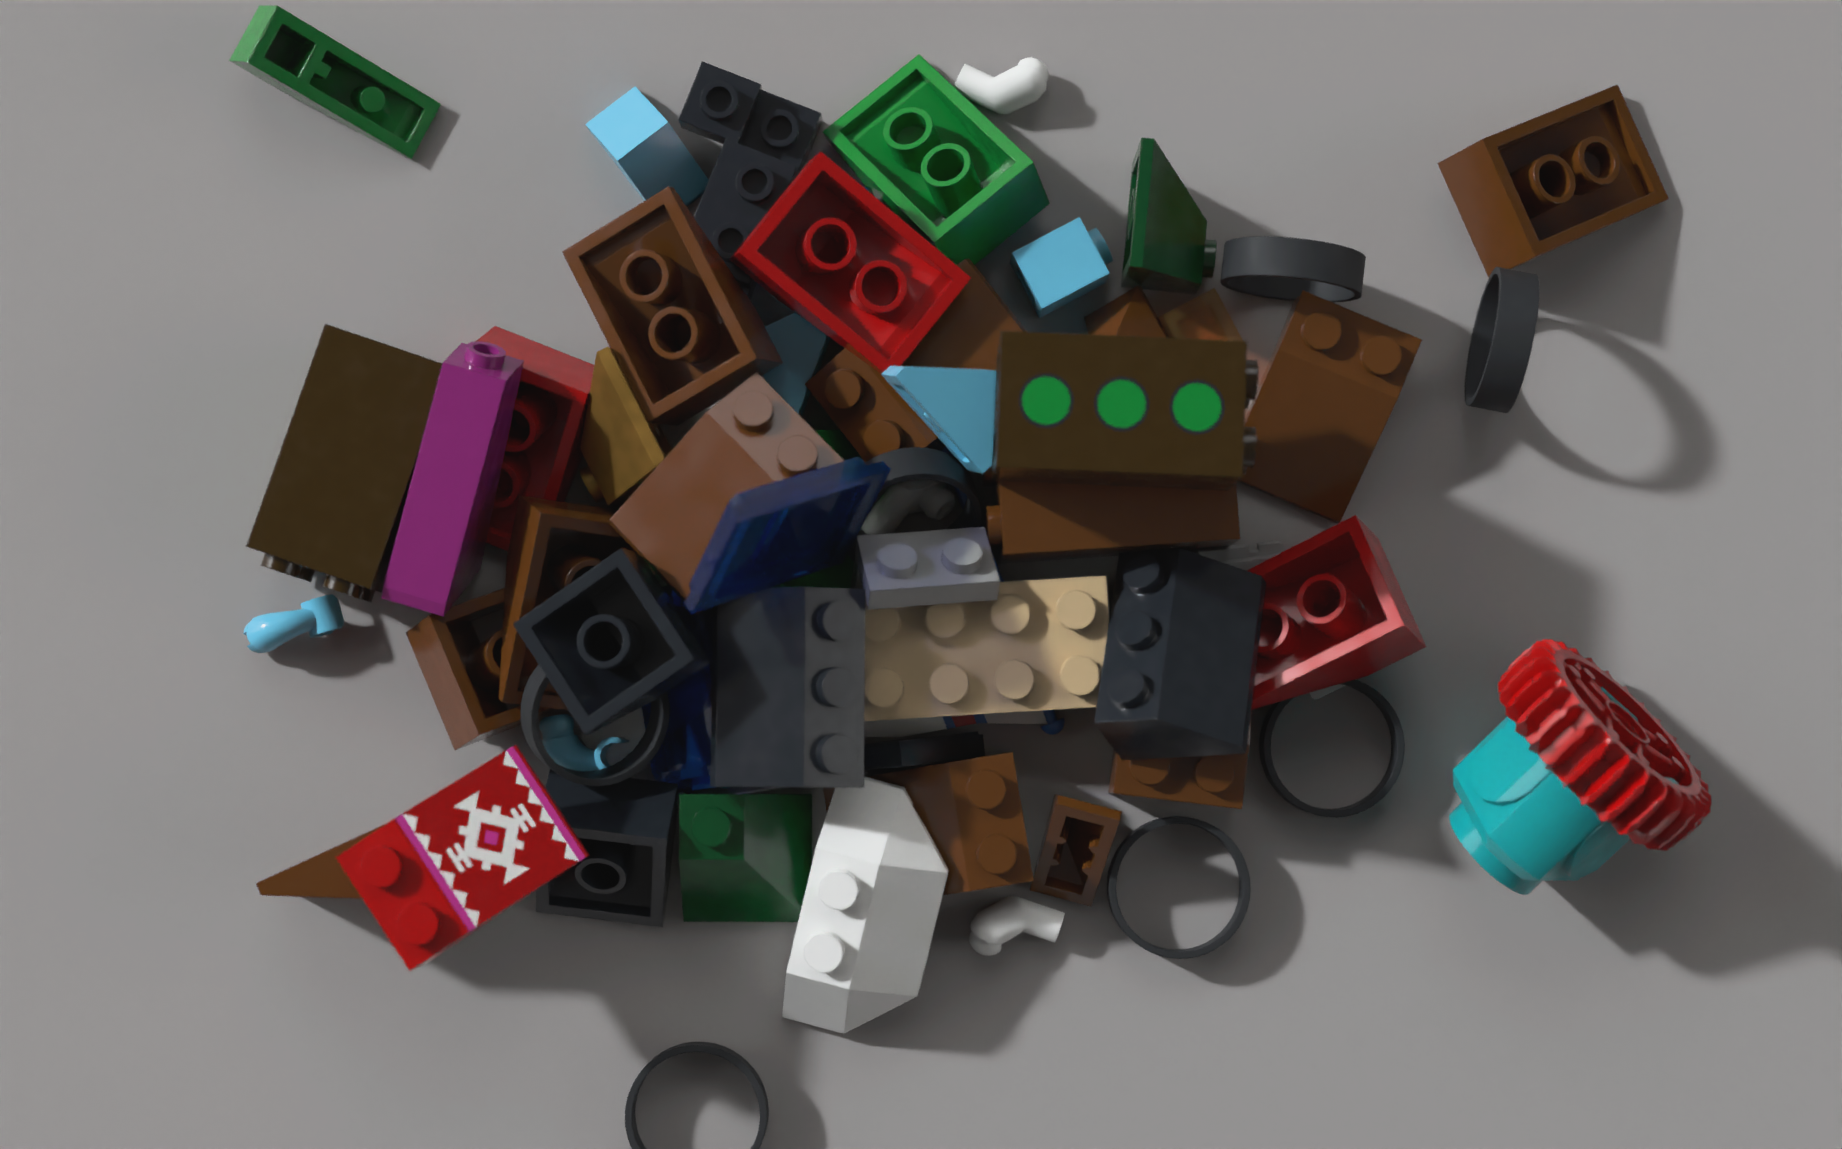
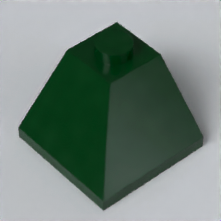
[1121,138,1217,294]
[679,794,812,922]

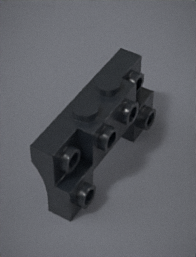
[678,61,822,300]

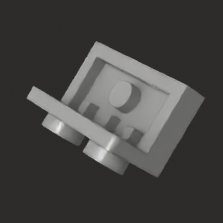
[853,527,1000,610]

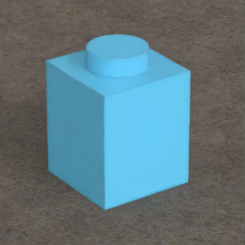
[1010,217,1113,318]

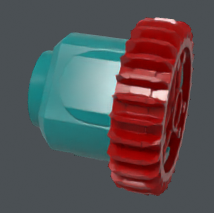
[1449,639,1712,895]

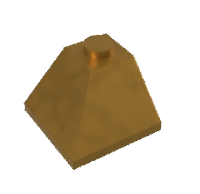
[579,346,672,510]

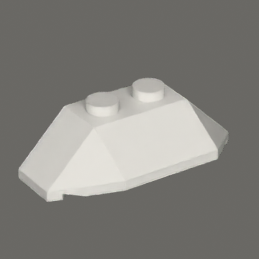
[782,777,949,1034]

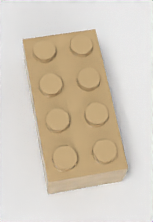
[864,576,1109,721]

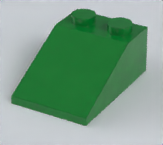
[823,54,1050,265]

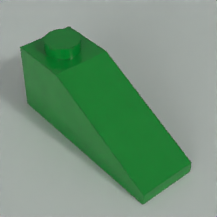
[229,5,441,159]

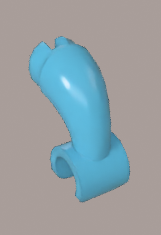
[243,594,344,653]
[539,714,630,771]

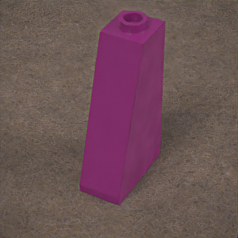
[381,341,524,617]

